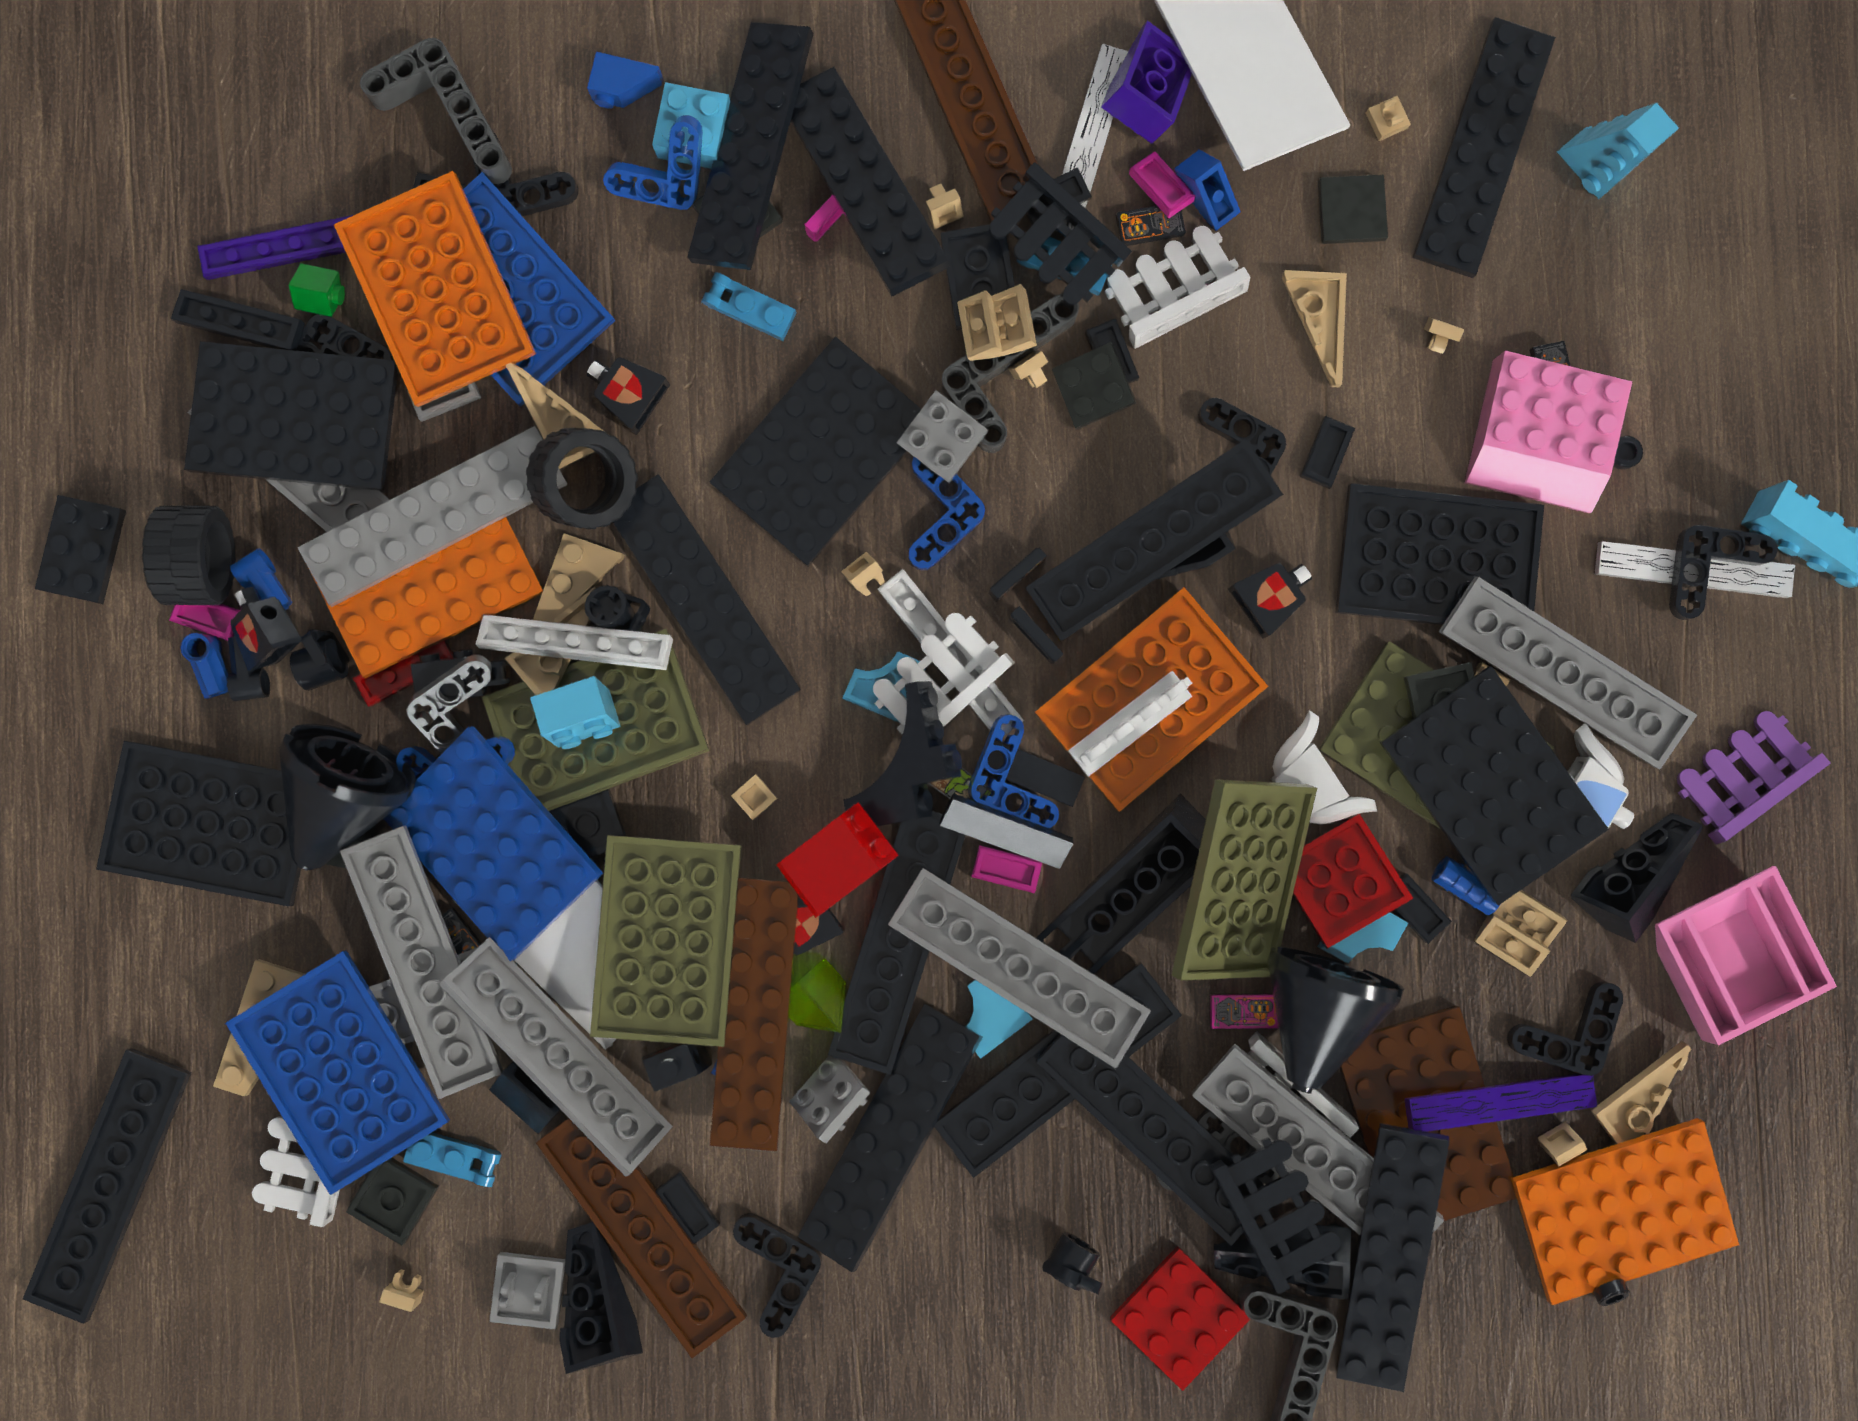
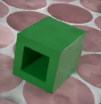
[289,263,345,317]

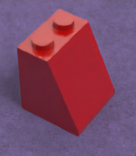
[776,802,898,918]

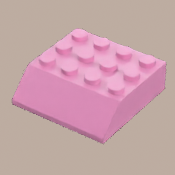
[1465,351,1632,514]
[1655,866,1837,1045]

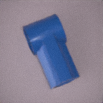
[230,548,293,610]
[180,633,229,699]

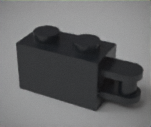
[411,649,510,697]

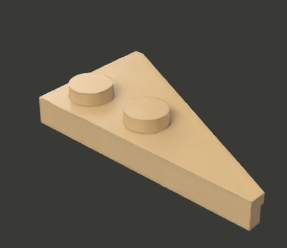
[1282,270,1347,387]
[506,363,610,469]
[533,533,625,622]
[505,587,596,695]
[1591,1041,1692,1144]

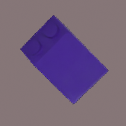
[1101,20,1192,144]

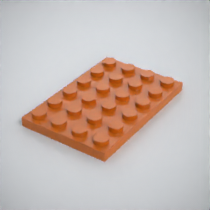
[334,171,536,407]
[311,517,543,678]
[1034,587,1268,812]
[1511,1118,1739,1305]

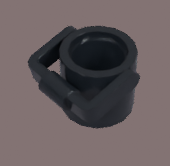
[584,585,650,632]
[290,629,349,691]
[1042,1232,1103,1295]

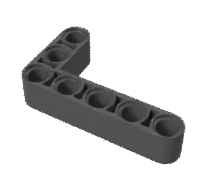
[360,38,512,184]
[942,293,1079,453]
[1238,1283,1338,1421]

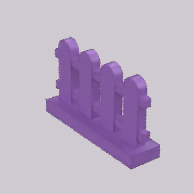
[1677,711,1831,845]

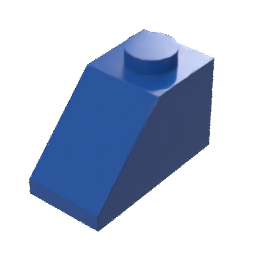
[587,52,663,109]
[1174,149,1241,231]

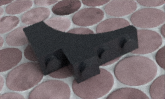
[843,681,962,827]

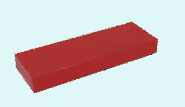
[353,640,453,707]

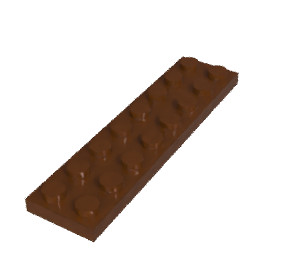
[894,0,1037,222]
[710,877,799,1151]
[536,1118,747,1358]

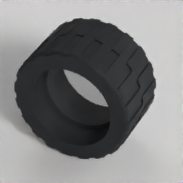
[526,428,638,529]
[142,505,236,605]

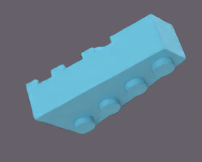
[1557,103,1679,199]
[1741,480,1858,588]

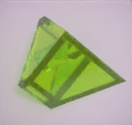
[789,958,846,1033]

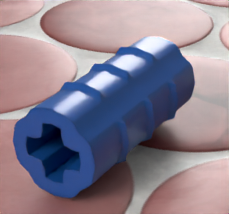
[1432,856,1500,916]

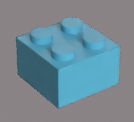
[652,82,730,169]
[530,676,621,749]

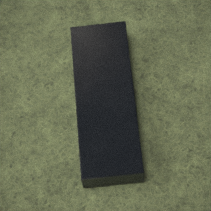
[983,739,1085,807]

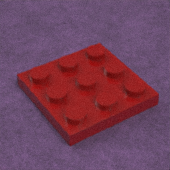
[1293,814,1413,949]
[1110,1246,1250,1391]

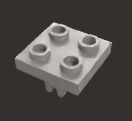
[897,390,989,483]
[789,1056,870,1143]
[489,1252,565,1329]

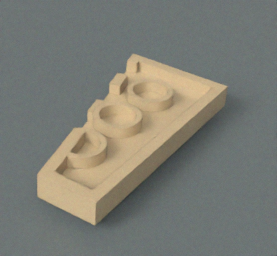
[213,959,305,1096]

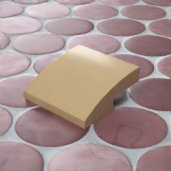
[957,284,1037,361]
[1474,890,1567,977]

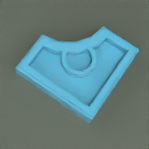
[842,652,927,724]
[1317,912,1408,964]
[965,979,1033,1059]

